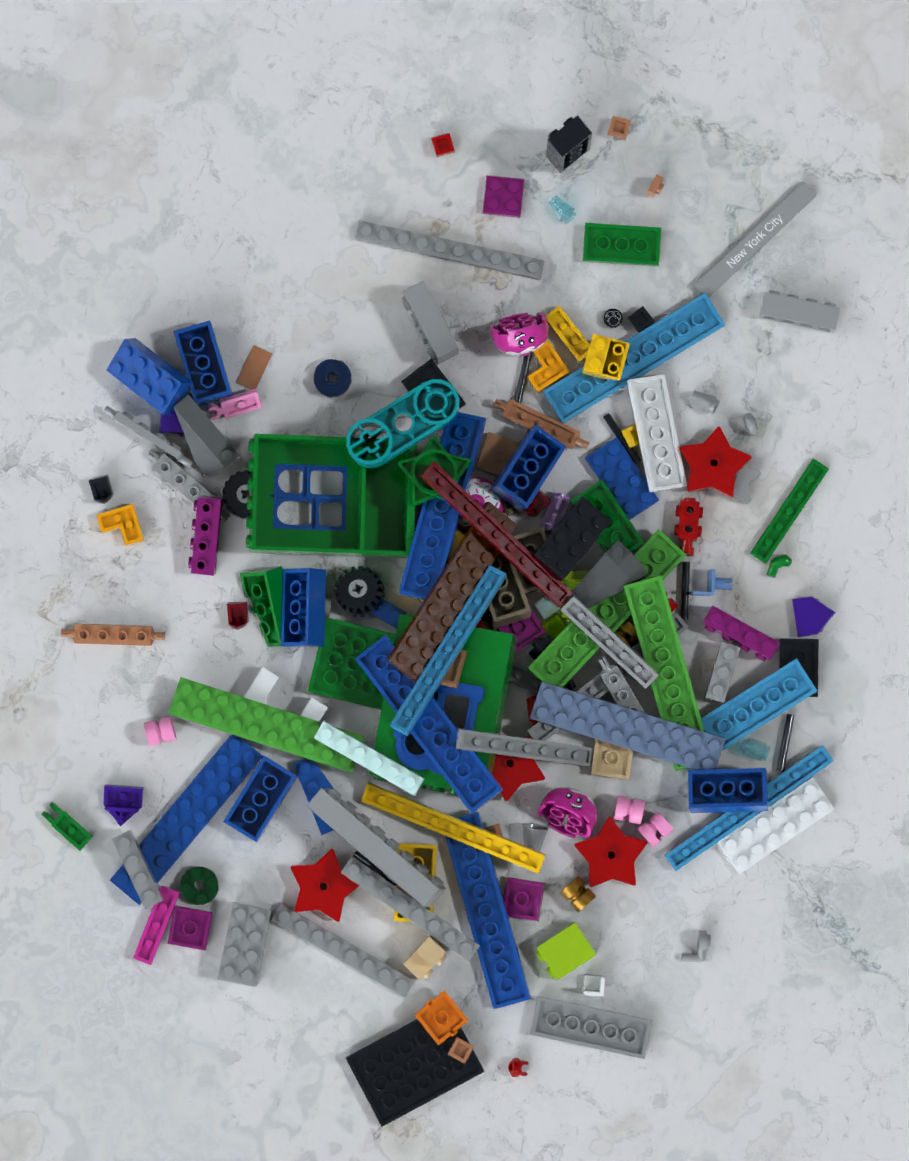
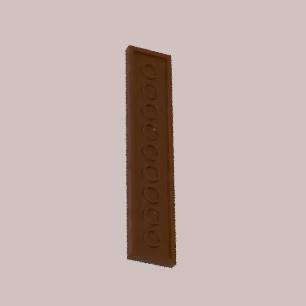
[387,502,517,683]

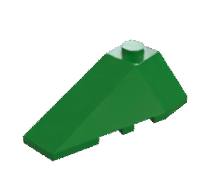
[240,566,283,647]

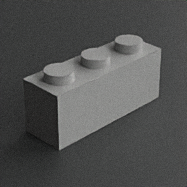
[704,642,741,704]

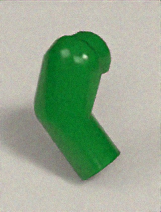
[766,554,792,578]

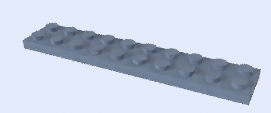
[530,681,726,770]

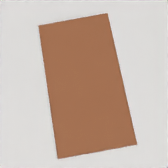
[236,345,272,390]

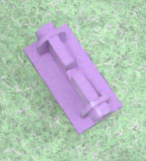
[540,492,571,531]

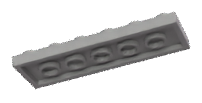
[530,996,652,1059]

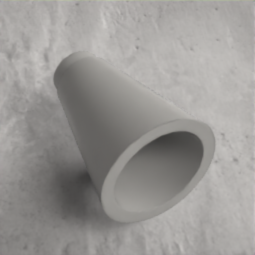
[523,823,548,852]

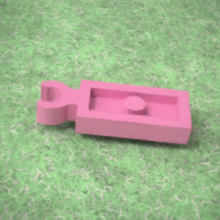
[208,388,262,420]

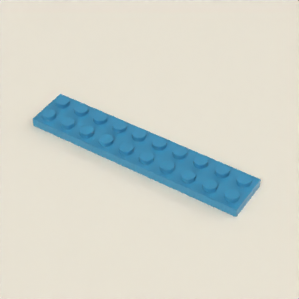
[543,293,725,424]

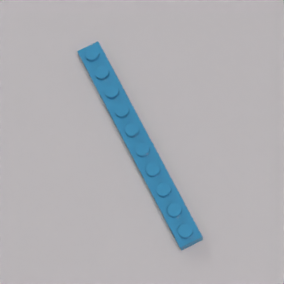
[390,565,507,736]
[664,745,834,871]

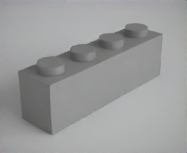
[759,290,840,333]
[112,830,165,909]

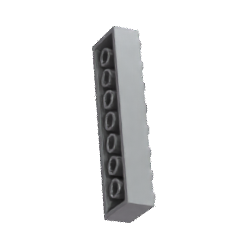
[307,788,446,907]

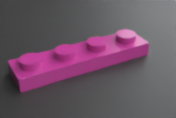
[133,885,180,965]

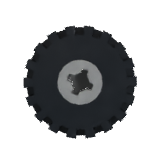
[222,470,251,519]
[334,566,385,617]

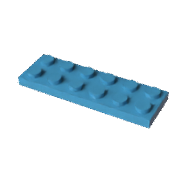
[701,658,817,751]

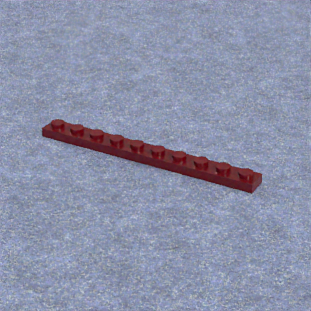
[420,461,572,607]

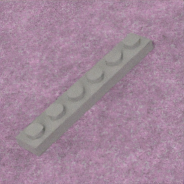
[561,595,659,689]

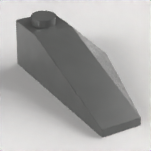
[173,394,239,476]
[566,540,647,608]

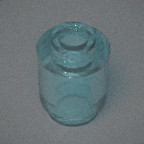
[740,737,770,761]

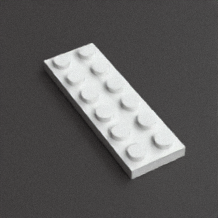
[627,374,687,493]
[717,777,834,874]

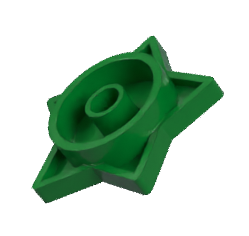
[398,436,471,506]

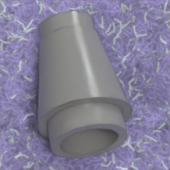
[690,390,719,414]

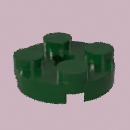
[180,867,219,905]

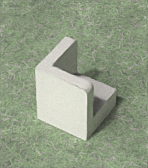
[583,975,605,996]

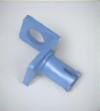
[689,569,733,596]

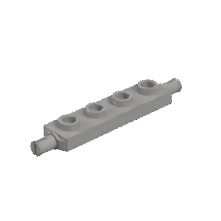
[103,406,193,468]
[147,449,230,522]
[598,656,645,713]

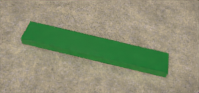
[750,458,829,564]

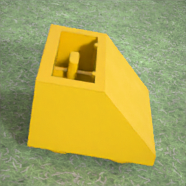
[582,334,630,381]

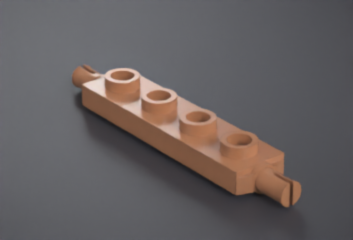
[493,399,590,450]
[61,623,165,646]

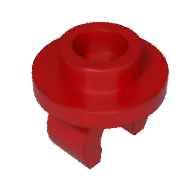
[508,1058,529,1077]

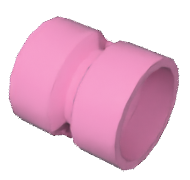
[144,716,177,747]
[614,795,645,824]
[637,812,674,848]

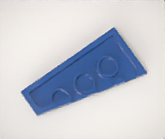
[293,758,341,835]

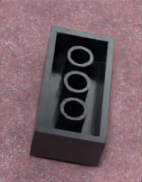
[546,115,592,173]
[532,496,612,581]

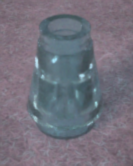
[549,196,576,224]

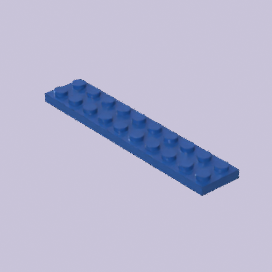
[398,411,486,600]
[355,635,503,814]
[110,734,263,905]
[445,811,532,1009]

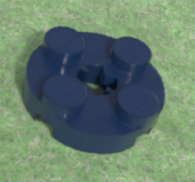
[314,359,352,398]

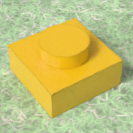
[621,423,639,448]

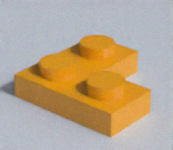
[527,340,569,393]
[96,504,144,546]

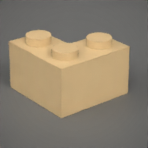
[403,935,447,980]

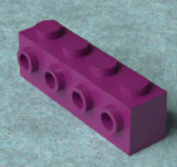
[188,495,223,576]
[702,605,780,662]

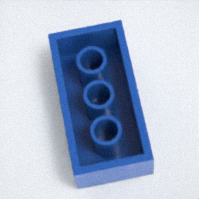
[173,320,233,406]
[106,338,192,415]
[490,425,566,512]
[281,568,326,648]
[223,756,298,842]
[688,768,768,813]

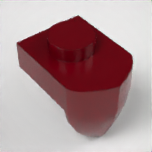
[524,489,551,517]
[227,601,249,630]

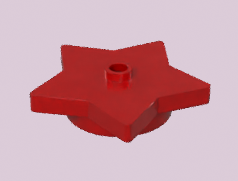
[680,426,752,498]
[492,734,545,802]
[574,817,648,887]
[291,849,359,922]

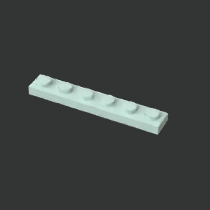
[314,721,425,796]

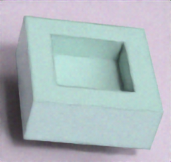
[534,596,561,620]

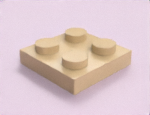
[591,739,633,780]

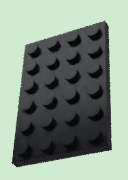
[345,1019,485,1127]

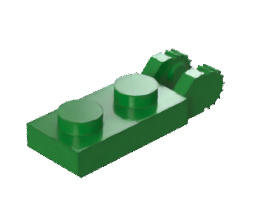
[41,802,93,851]

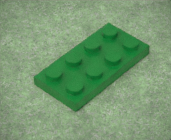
[583,223,661,266]
[571,479,645,553]

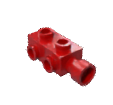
[674,498,703,557]

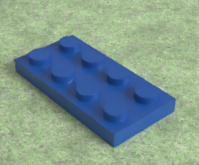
[585,437,659,520]

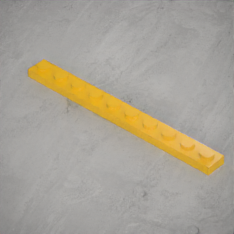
[361,782,546,873]

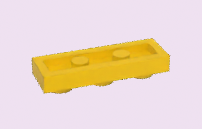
[546,306,590,363]

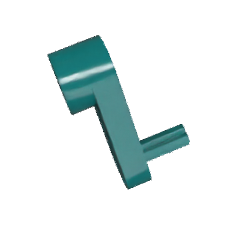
[346,379,460,468]

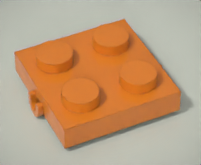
[414,990,469,1045]

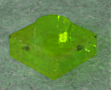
[541,612,567,639]

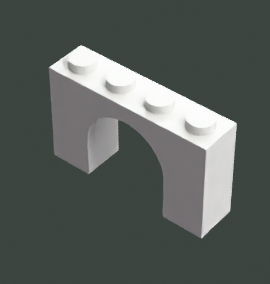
[244,667,329,722]

